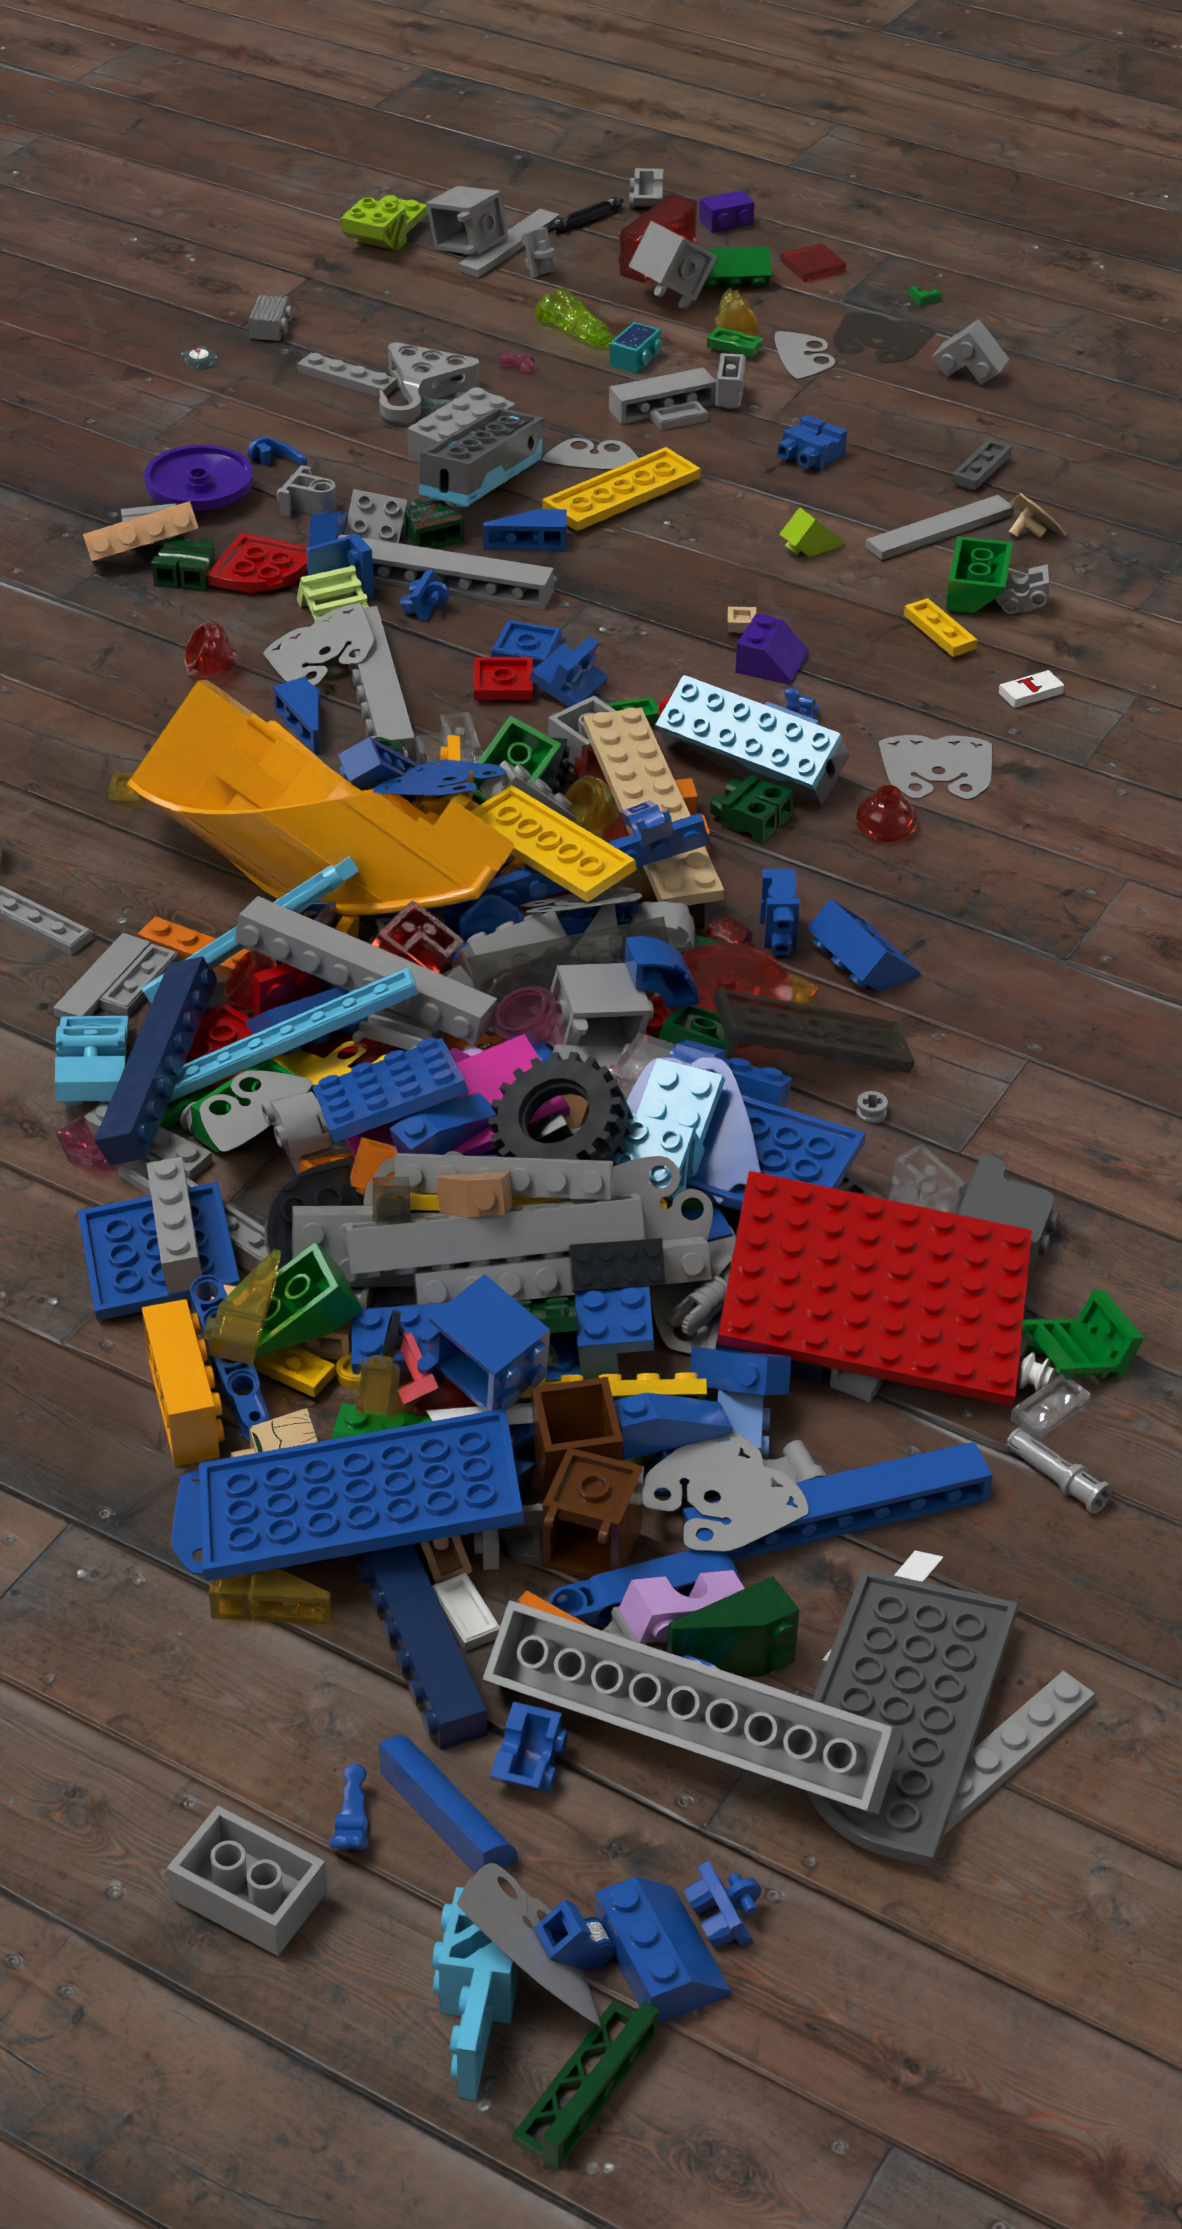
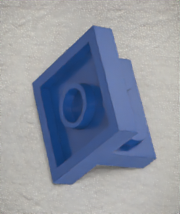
[529,636,609,707]

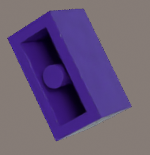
[699,190,755,233]

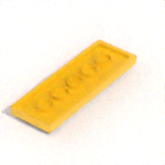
[542,447,701,531]
[470,785,637,902]
[477,1372,707,1407]

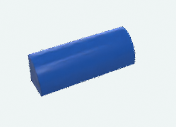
[379,1735,518,1874]

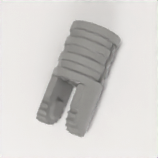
[665,1275,727,1336]

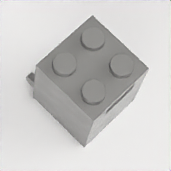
[426,186,509,255]
[629,221,718,310]
[544,963,654,1048]

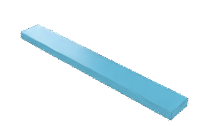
[169,967,419,1102]

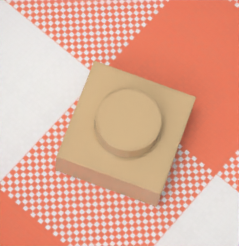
[727,607,756,634]

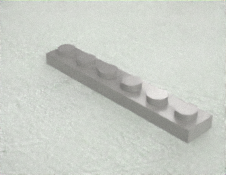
[395,1153,613,1200]
[944,1670,1095,1835]

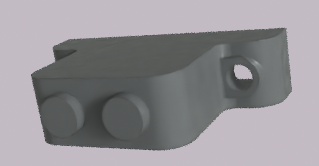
[958,1154,1059,1270]

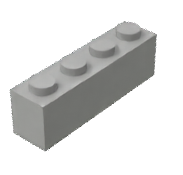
[609,367,716,424]
[146,1157,202,1294]

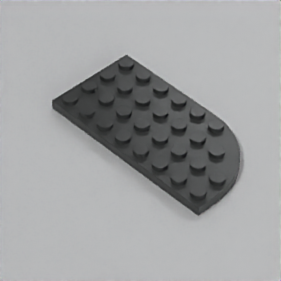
[806,1569,1018,1868]

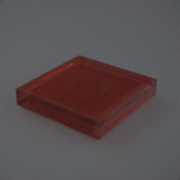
[780,243,847,282]

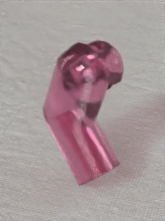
[500,353,534,372]

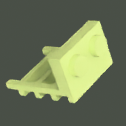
[297,566,369,623]

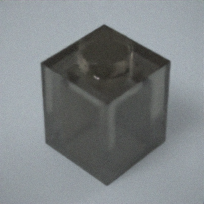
[371,1177,410,1222]

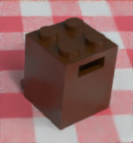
[542,1447,644,1579]

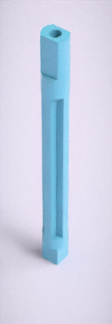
[141,856,359,1003]

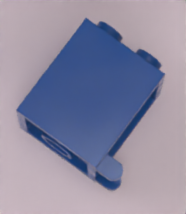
[417,1274,550,1412]

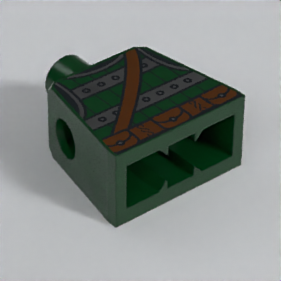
[405,499,464,549]

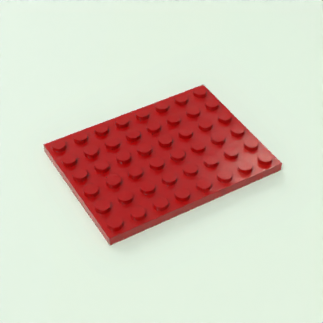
[716,1171,1032,1406]

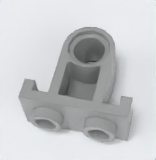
[276,465,337,517]

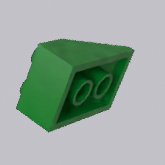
[231,1242,362,1358]

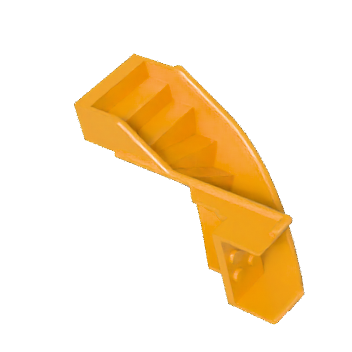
[126,680,514,915]

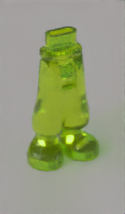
[534,288,614,347]

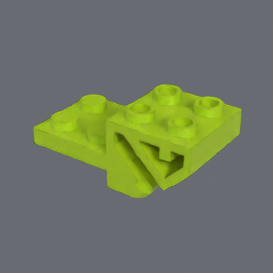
[341,195,428,251]

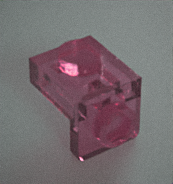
[56,1117,106,1167]

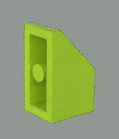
[780,507,845,558]

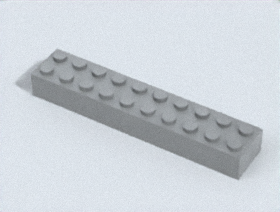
[483,1600,904,1814]

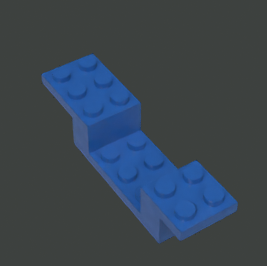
[351,1286,654,1399]

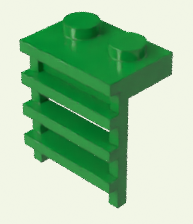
[1021,1290,1144,1380]

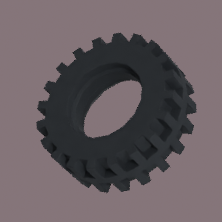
[489,1052,633,1167]

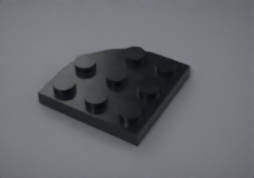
[265,1156,364,1274]

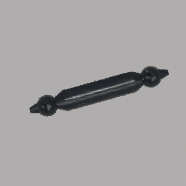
[551,197,624,232]

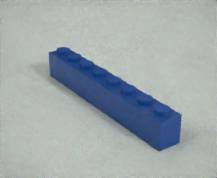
[682,1442,993,1561]

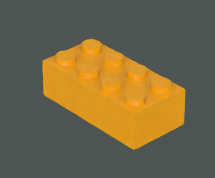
[142,1299,225,1467]

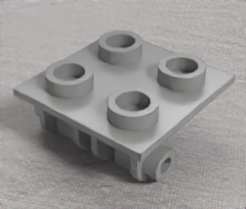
[344,489,407,543]

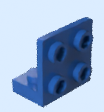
[306,533,374,600]

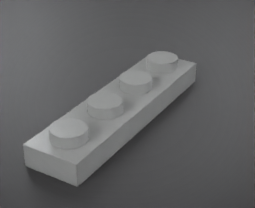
[297,353,398,397]
[82,1103,212,1181]

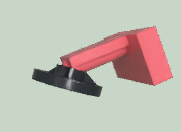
[381,1310,439,1404]

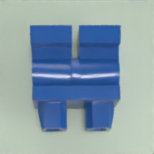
[777,414,848,470]
[759,869,800,955]

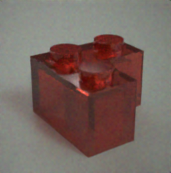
[372,900,464,974]

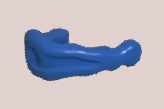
[247,437,307,467]
[784,688,819,719]
[329,1763,369,1851]

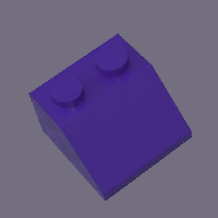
[735,614,809,685]

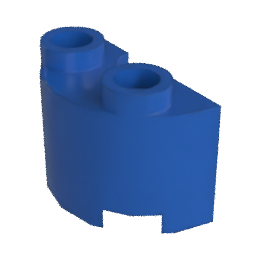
[490,1702,568,1792]

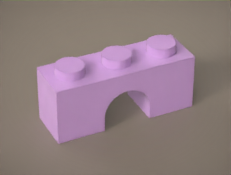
[619,1570,745,1644]

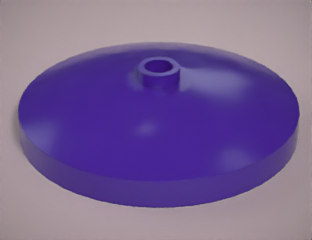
[144,445,253,511]

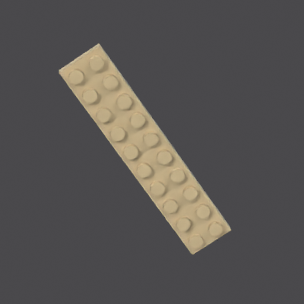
[583,708,724,906]

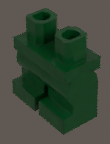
[151,535,216,592]
[710,775,793,845]

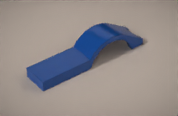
[620,800,674,847]

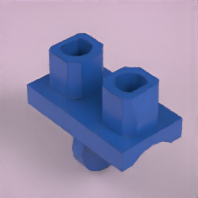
[400,569,450,621]
[683,1861,762,1949]

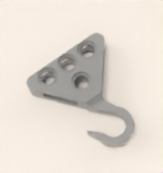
[379,342,479,422]

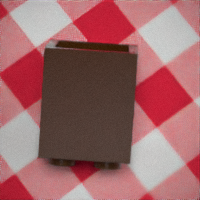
[531,1377,623,1502]

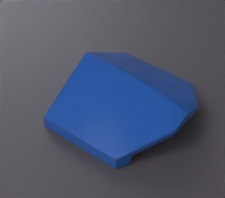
[459,894,524,943]

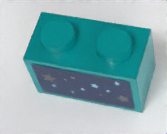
[610,322,662,374]

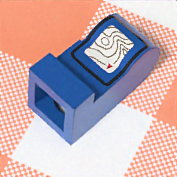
[534,1899,616,1971]

